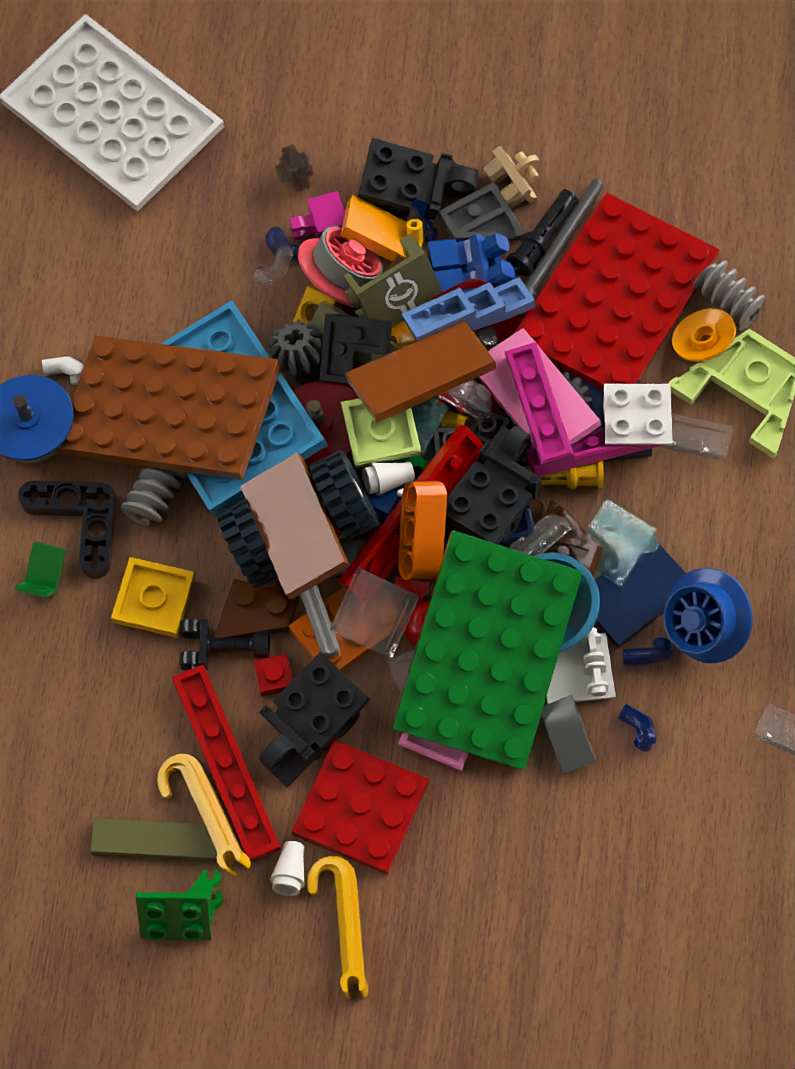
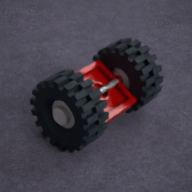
[217,449,380,589]

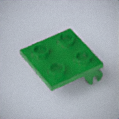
[136,869,223,941]

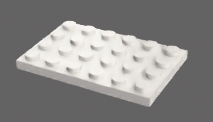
[0,14,224,212]

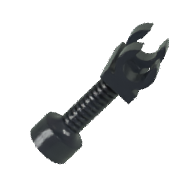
[179,619,270,670]

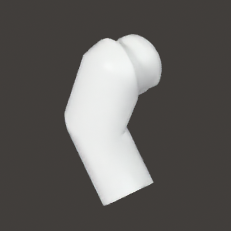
[42,356,85,385]

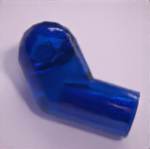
[406,200,438,243]
[265,227,300,261]
[623,637,673,666]
[618,704,658,752]

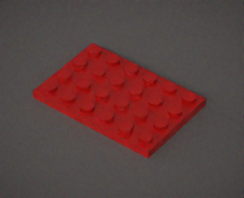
[514,192,720,391]

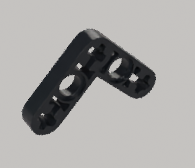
[18,481,116,579]

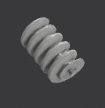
[694,260,766,331]
[120,467,187,526]

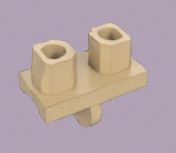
[484,146,541,208]

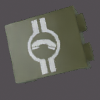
[343,234,443,327]

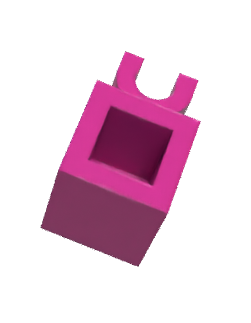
[289,191,345,241]

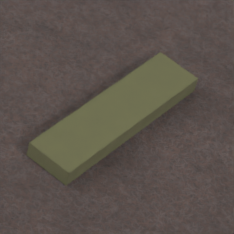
[91,818,233,862]

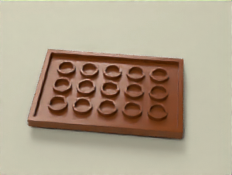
[56,336,281,480]

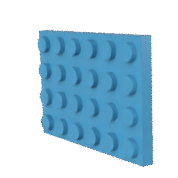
[161,300,328,516]

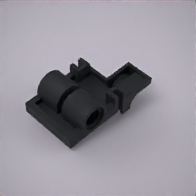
[358,138,479,223]
[446,426,542,544]
[259,652,371,788]

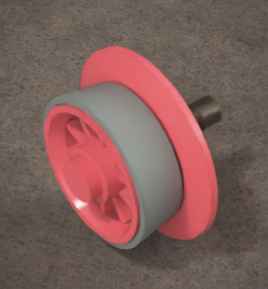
[298,226,383,308]

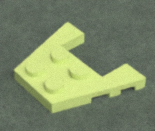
[668,329,795,459]

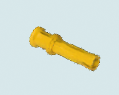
[520,461,604,490]

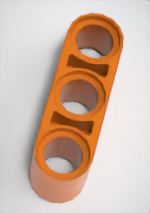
[398,482,447,580]

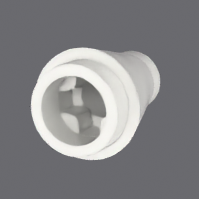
[362,461,415,496]
[270,841,305,896]

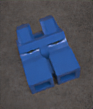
[427,233,515,294]

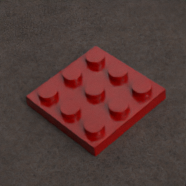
[292,740,429,875]

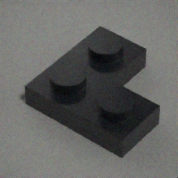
[320,313,392,384]

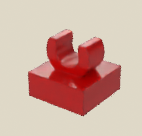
[394,571,432,605]

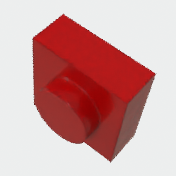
[253,654,293,697]

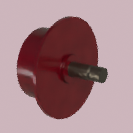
[293,380,359,465]

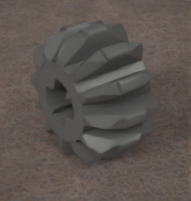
[268,319,323,376]

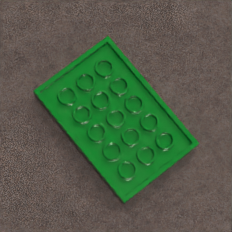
[392,530,583,770]

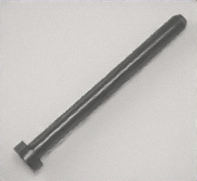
[525,178,603,300]

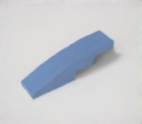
[401,277,535,341]

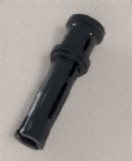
[506,189,579,276]

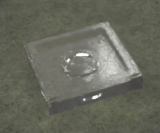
[330,568,420,659]

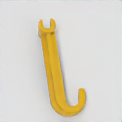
[157,754,250,877]
[307,856,369,1000]

